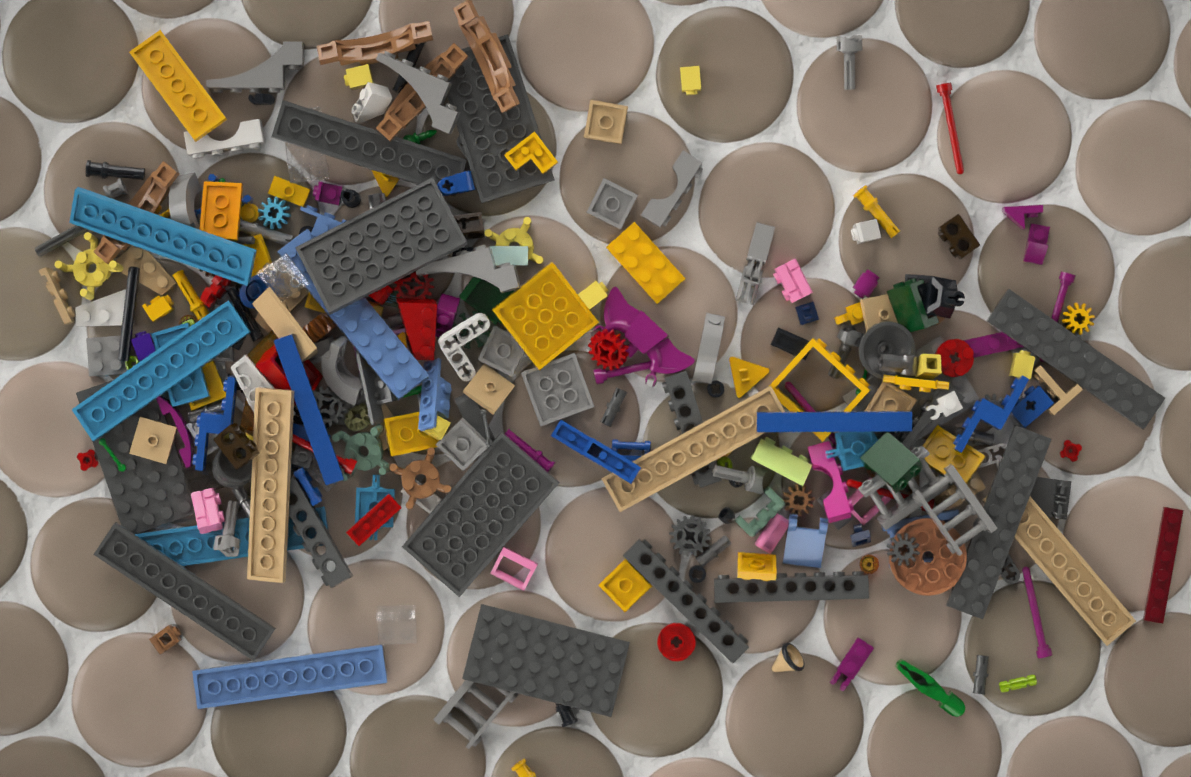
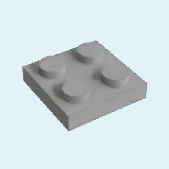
[586,178,638,230]
[478,325,524,376]
[86,336,127,376]
[436,418,488,471]

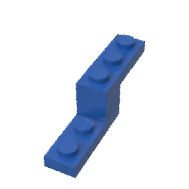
[953,375,1029,453]
[193,376,238,471]
[551,420,641,484]

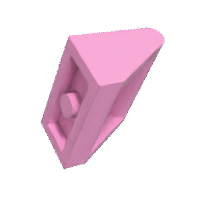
[847,477,891,526]
[754,513,789,554]
[490,546,538,591]

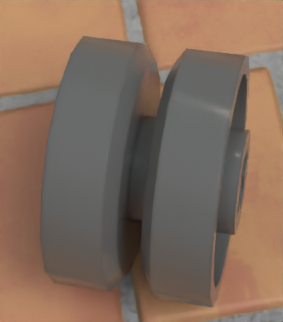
[212,448,252,489]

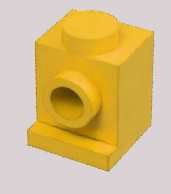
[142,295,175,322]

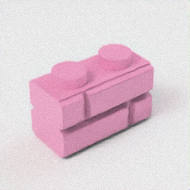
[773,258,813,303]
[191,488,225,534]

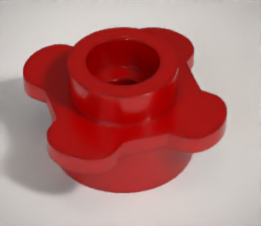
[1060,440,1082,462]
[77,449,99,471]

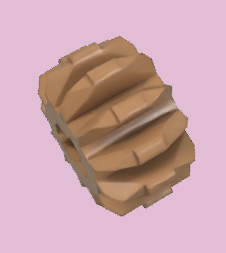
[783,484,815,516]

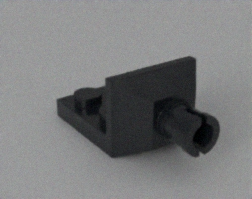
[904,274,965,319]

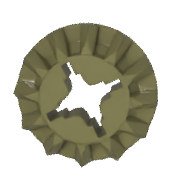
[344,402,371,431]

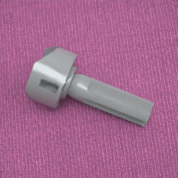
[836,35,862,90]
[712,465,767,494]
[213,501,241,557]

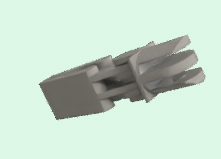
[735,222,775,305]

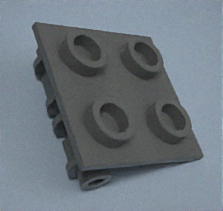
[1031,477,1072,520]

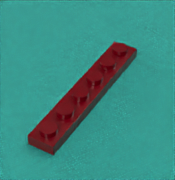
[1143,507,1184,624]

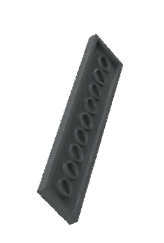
[271,100,467,197]
[986,289,1165,430]
[946,425,1052,619]
[93,522,276,661]

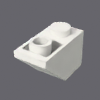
[352,82,392,124]
[851,219,881,244]

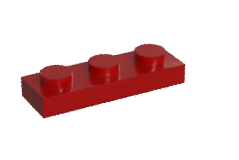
[346,494,402,546]

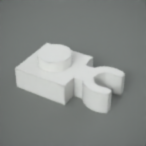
[925,391,963,420]

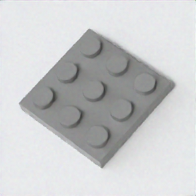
[521,353,595,427]

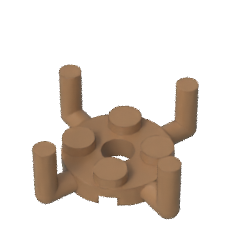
[390,447,451,510]

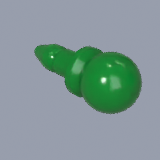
[402,130,437,144]

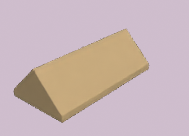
[252,287,318,362]

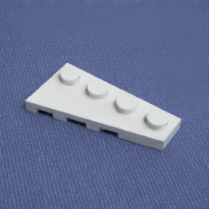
[231,355,296,416]

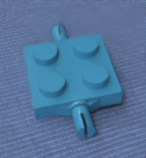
[825,432,879,471]
[355,475,395,540]

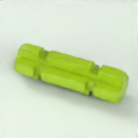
[999,674,1037,692]

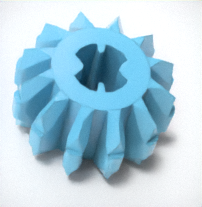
[258,197,291,230]

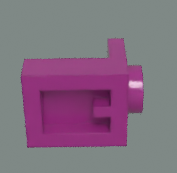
[313,181,343,206]

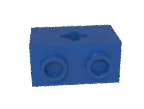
[1010,385,1054,428]

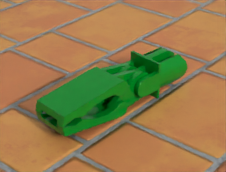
[895,659,965,717]

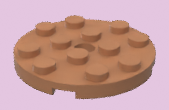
[889,518,967,596]

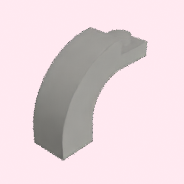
[169,172,202,229]
[693,313,725,384]
[321,336,364,406]

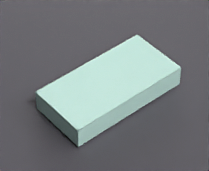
[490,246,528,266]

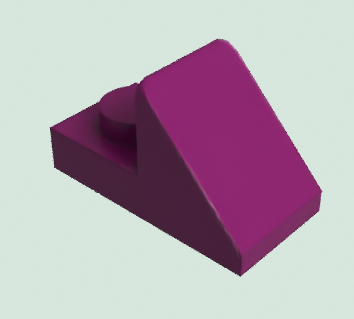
[1002,205,1043,230]
[1023,223,1050,265]

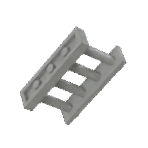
[858,446,950,530]
[912,464,998,556]
[433,680,518,749]

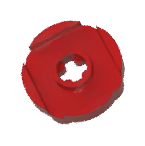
[200,275,231,308]
[935,339,974,378]
[657,622,696,661]

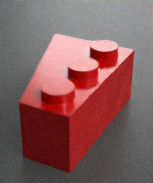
[396,298,437,360]

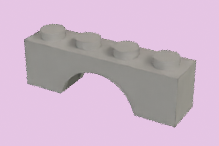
[641,150,703,228]

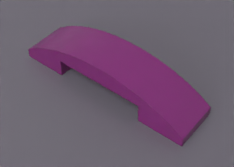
[156,396,194,468]

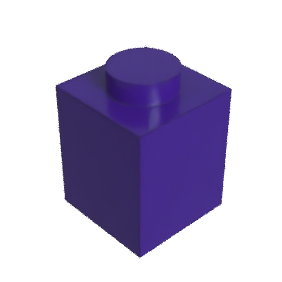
[131,331,156,361]

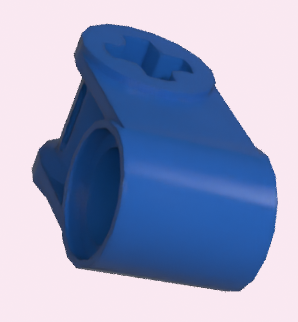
[437,171,475,196]

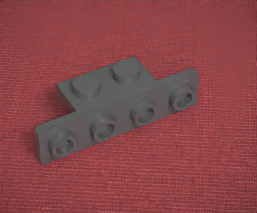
[355,350,397,425]

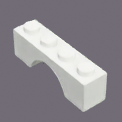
[184,119,265,159]

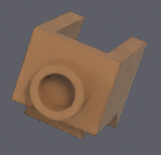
[149,624,182,655]

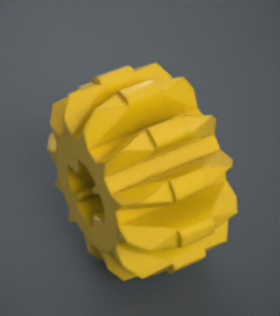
[1062,303,1095,335]

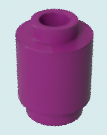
[852,269,879,299]

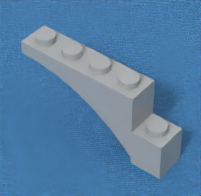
[206,42,304,93]
[376,51,461,134]
[416,245,521,293]

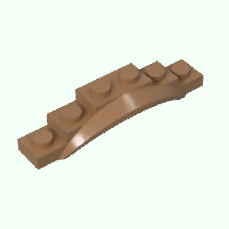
[453,0,520,113]
[317,21,433,66]
[376,43,469,142]
[94,161,180,264]

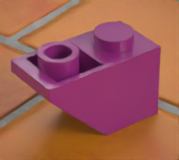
[435,293,460,338]

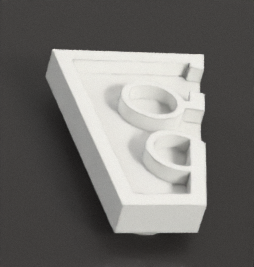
[75,289,134,327]

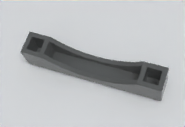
[875,386,965,476]

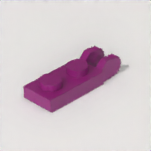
[830,637,874,692]

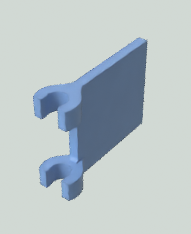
[783,514,828,568]

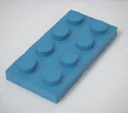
[151,323,210,407]

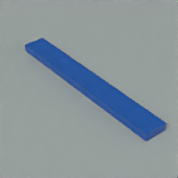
[274,334,344,485]
[757,411,912,432]

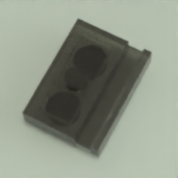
[182,461,225,497]

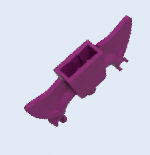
[593,287,695,387]

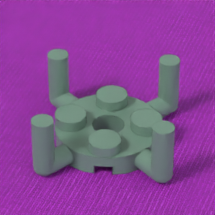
[332,424,390,481]
[734,486,785,537]

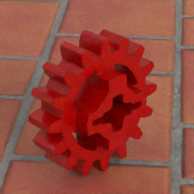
[393,271,435,299]
[588,329,629,371]

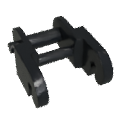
[248,93,275,105]

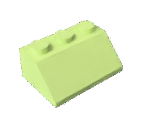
[750,437,812,486]

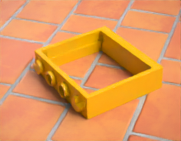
[769,338,871,442]

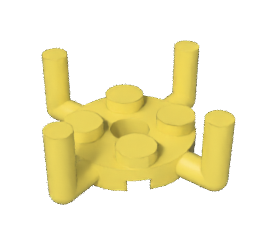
[484,217,544,264]
[55,232,124,300]

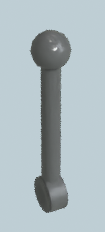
[480,409,493,447]

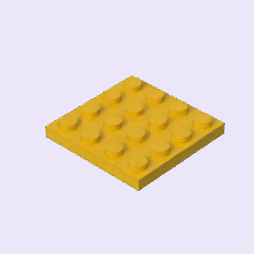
[492,262,599,370]

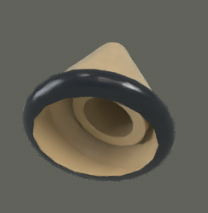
[772,642,805,672]

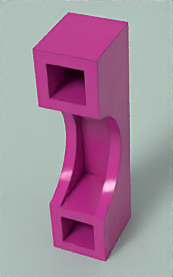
[807,441,854,523]

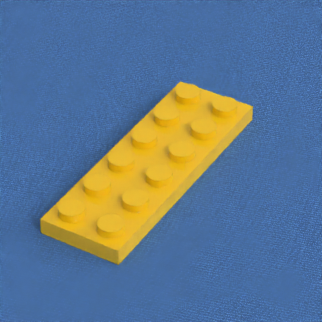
[129,30,227,142]

